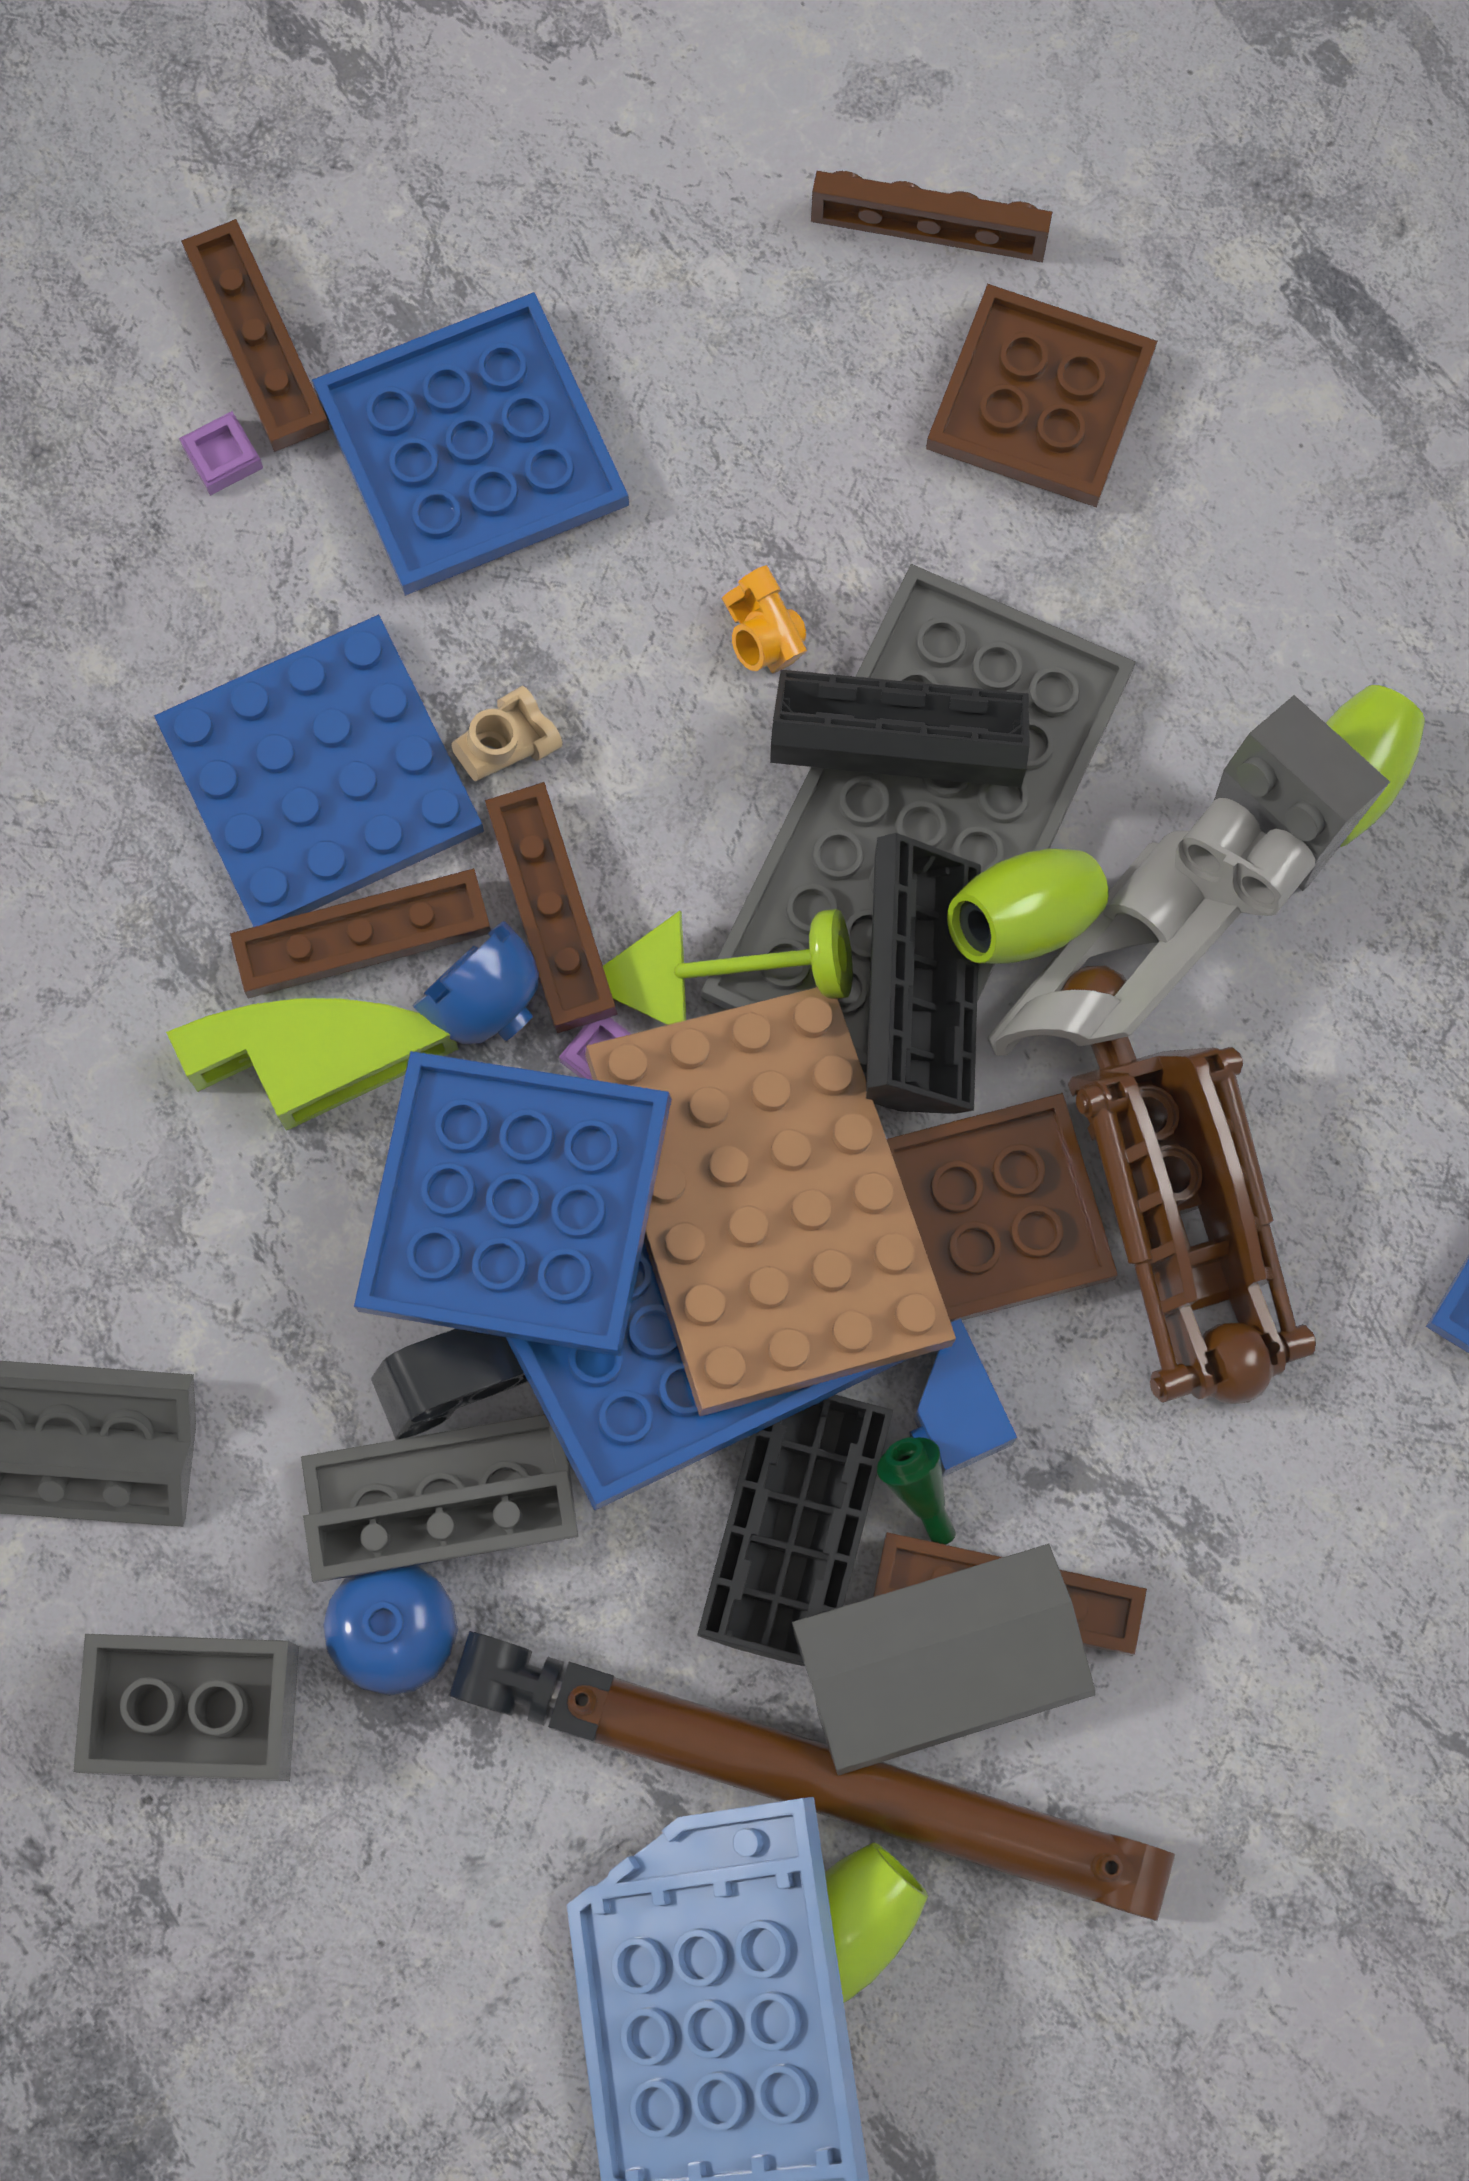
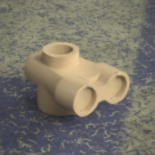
[452,686,562,781]

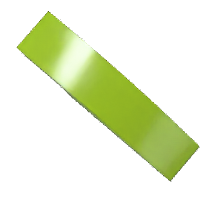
[166,998,458,1131]

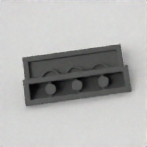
[0,1361,196,1527]
[301,1414,578,1583]
[792,1543,1095,1776]

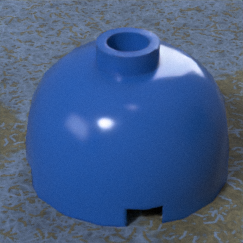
[412,921,539,1044]
[323,1565,458,1696]

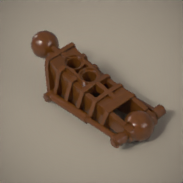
[1061,966,1316,1404]

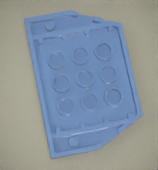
[567,1797,869,2181]

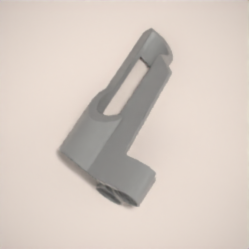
[987,798,1315,1056]

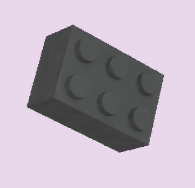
[73,1634,299,1782]

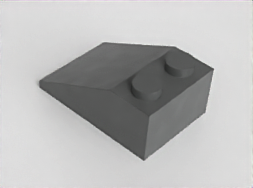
[1214,695,1390,891]

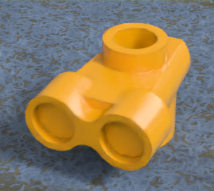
[721,565,807,673]

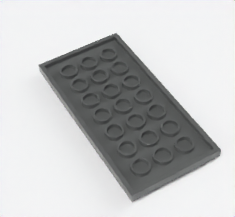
[701,564,1136,1073]

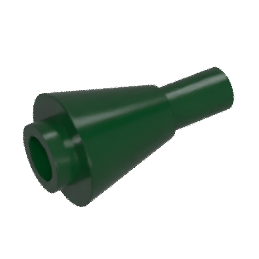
[877,1437,956,1545]

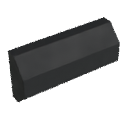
[770,669,1030,788]
[866,833,981,1114]
[697,1395,893,1666]

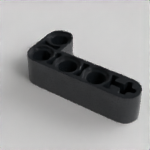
[371,1329,528,1440]

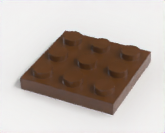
[926,283,1158,508]
[887,1093,1118,1322]

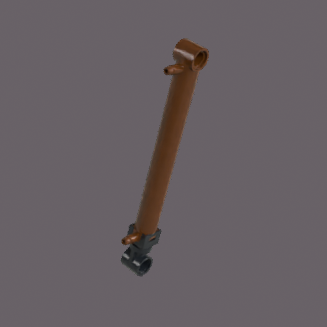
[448,1631,1175,1921]

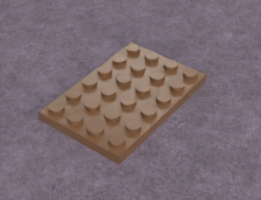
[585,987,956,1416]

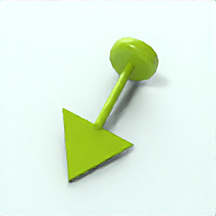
[603,909,853,1025]

